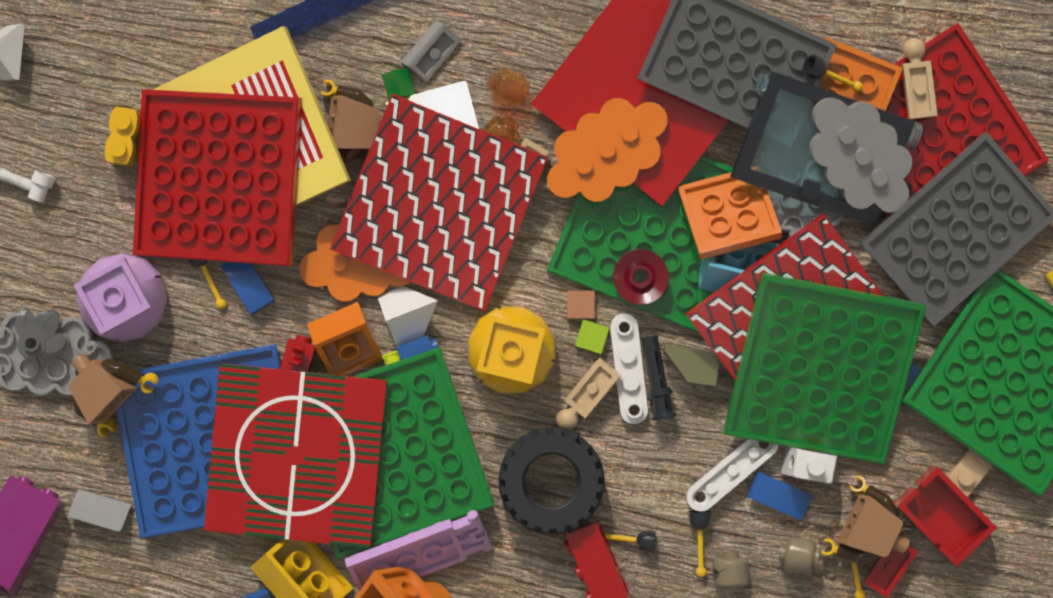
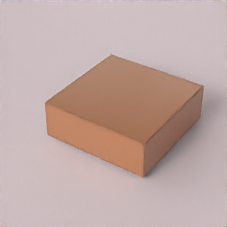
[567,291,595,319]

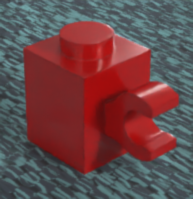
[280,334,317,372]

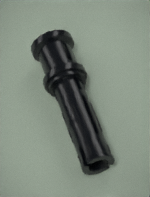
[641,335,677,421]

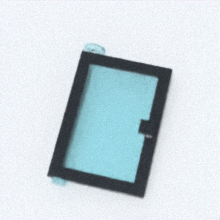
[730,70,923,226]

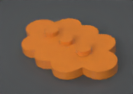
[547,98,668,202]
[299,225,411,302]

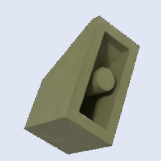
[663,345,720,391]

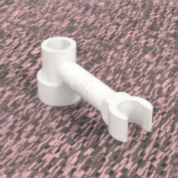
[0,167,56,203]

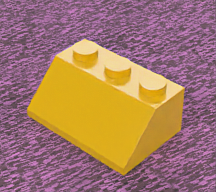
[250,539,353,598]

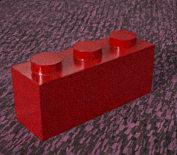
[564,519,631,598]

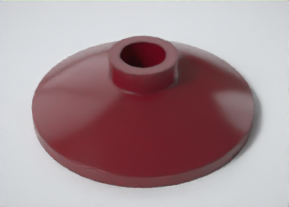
[613,249,669,305]

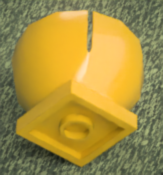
[468,306,556,394]

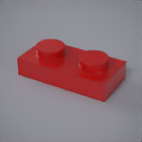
[863,546,918,598]

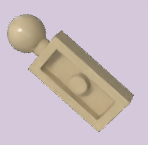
[901,38,937,120]
[556,358,622,430]

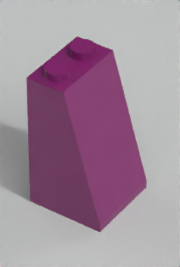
[0,475,62,598]

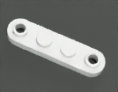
[610,313,648,424]
[686,439,778,511]

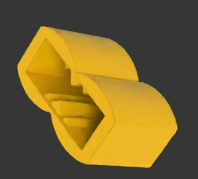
[105,106,140,167]

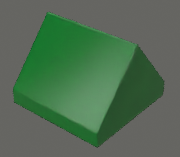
[382,68,415,100]

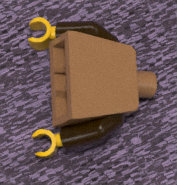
[320,80,380,163]
[69,354,159,437]
[820,476,910,563]

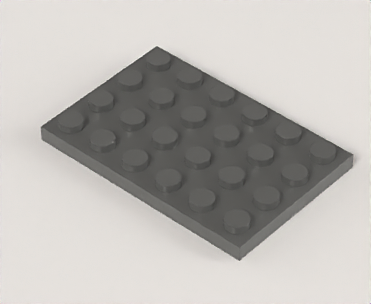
[637,0,837,148]
[859,132,1053,327]

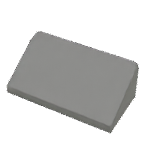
[401,20,461,83]
[68,489,132,532]

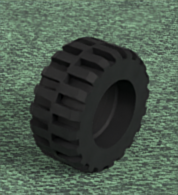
[498,427,605,535]

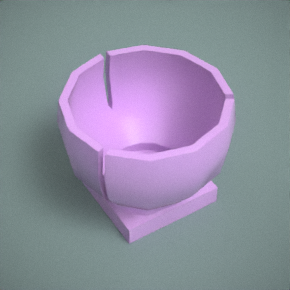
[74,253,168,343]

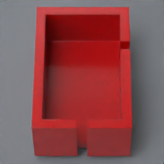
[893,465,997,567]

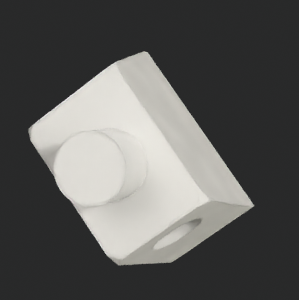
[781,446,838,484]

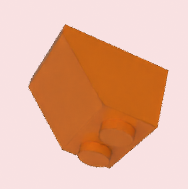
[307,302,383,376]

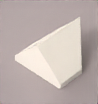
[0,24,25,81]
[378,286,438,347]

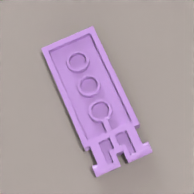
[345,510,492,591]

